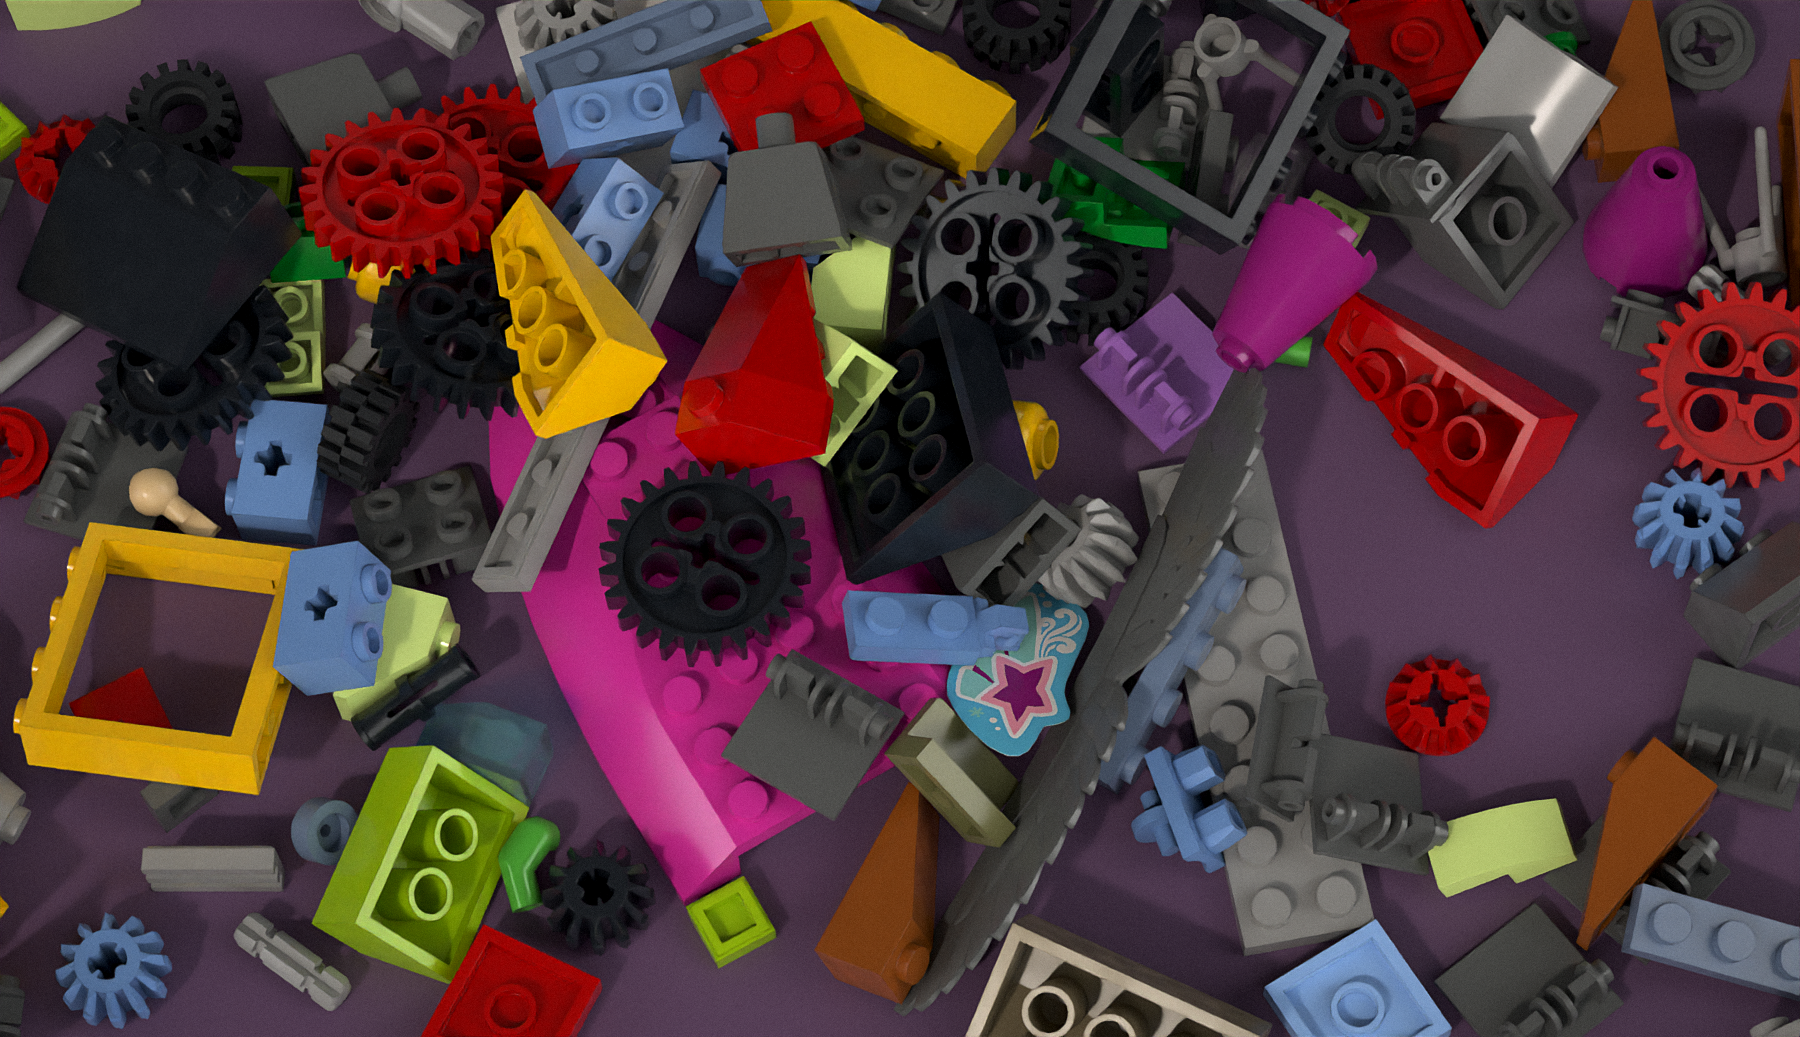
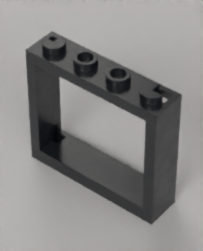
[1028,0,1351,255]

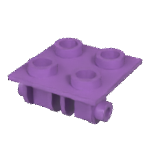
[1079,292,1251,454]

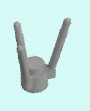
[1194,14,1300,112]
[1698,126,1788,289]

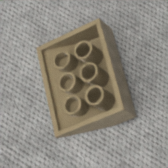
[965,913,1273,1037]

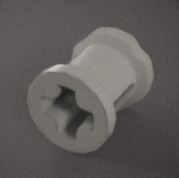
[323,323,389,393]

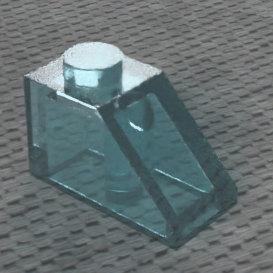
[415,702,555,807]

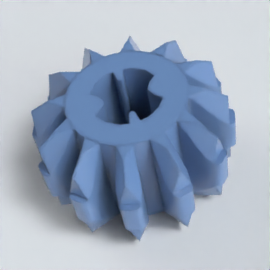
[1632,467,1744,580]
[55,912,172,1029]

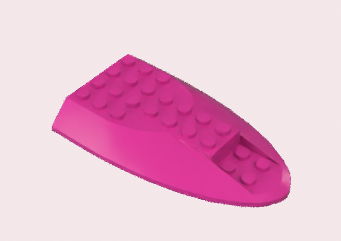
[489,319,958,906]

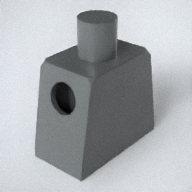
[264,53,422,167]
[722,113,852,267]
[941,495,1082,607]

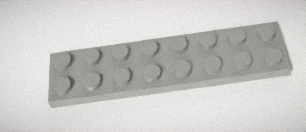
[1137,450,1374,956]

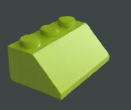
[311,745,530,984]

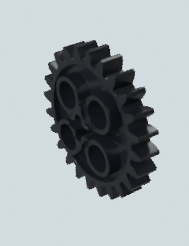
[897,167,1095,370]
[370,247,520,421]
[95,284,294,452]
[598,461,812,667]

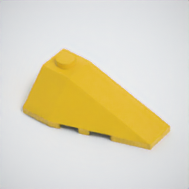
[490,189,668,439]

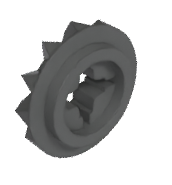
[1658,0,1755,95]

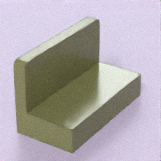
[884,698,1019,848]

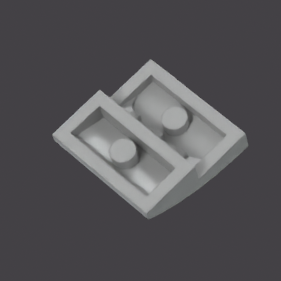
[1440,15,1619,189]

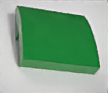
[1047,137,1186,249]

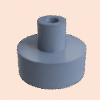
[291,797,358,866]

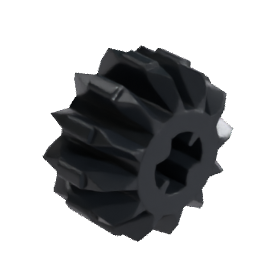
[542,839,656,957]

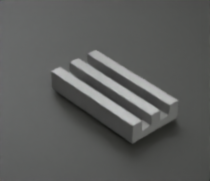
[141,846,285,892]

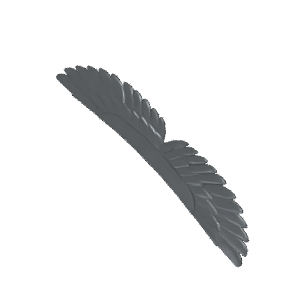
[894,368,1268,1017]

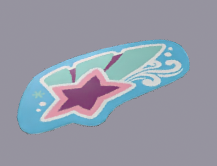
[947,584,1089,756]

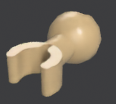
[129,468,221,538]

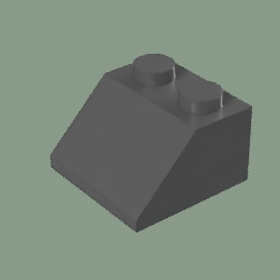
[1392,132,1574,310]
[1683,521,1800,670]

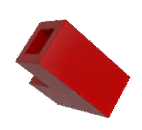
[68,667,173,729]

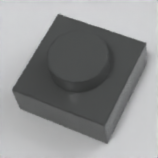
[140,781,219,833]

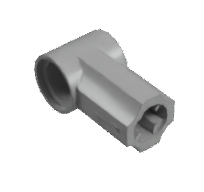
[358,0,485,61]

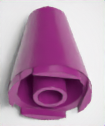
[1582,146,1708,298]
[1212,194,1378,373]

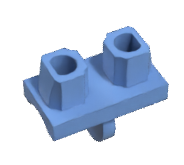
[1130,745,1248,873]

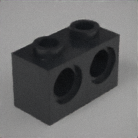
[1070,3,1165,138]

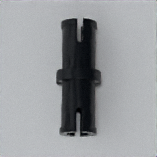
[351,643,481,751]

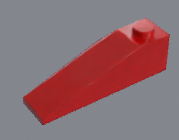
[675,254,834,475]
[1323,292,1579,529]

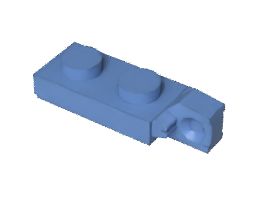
[842,590,1029,666]

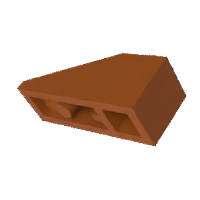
[1581,0,1680,183]
[1576,737,1718,951]
[814,782,940,1005]

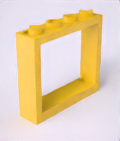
[13,522,304,795]

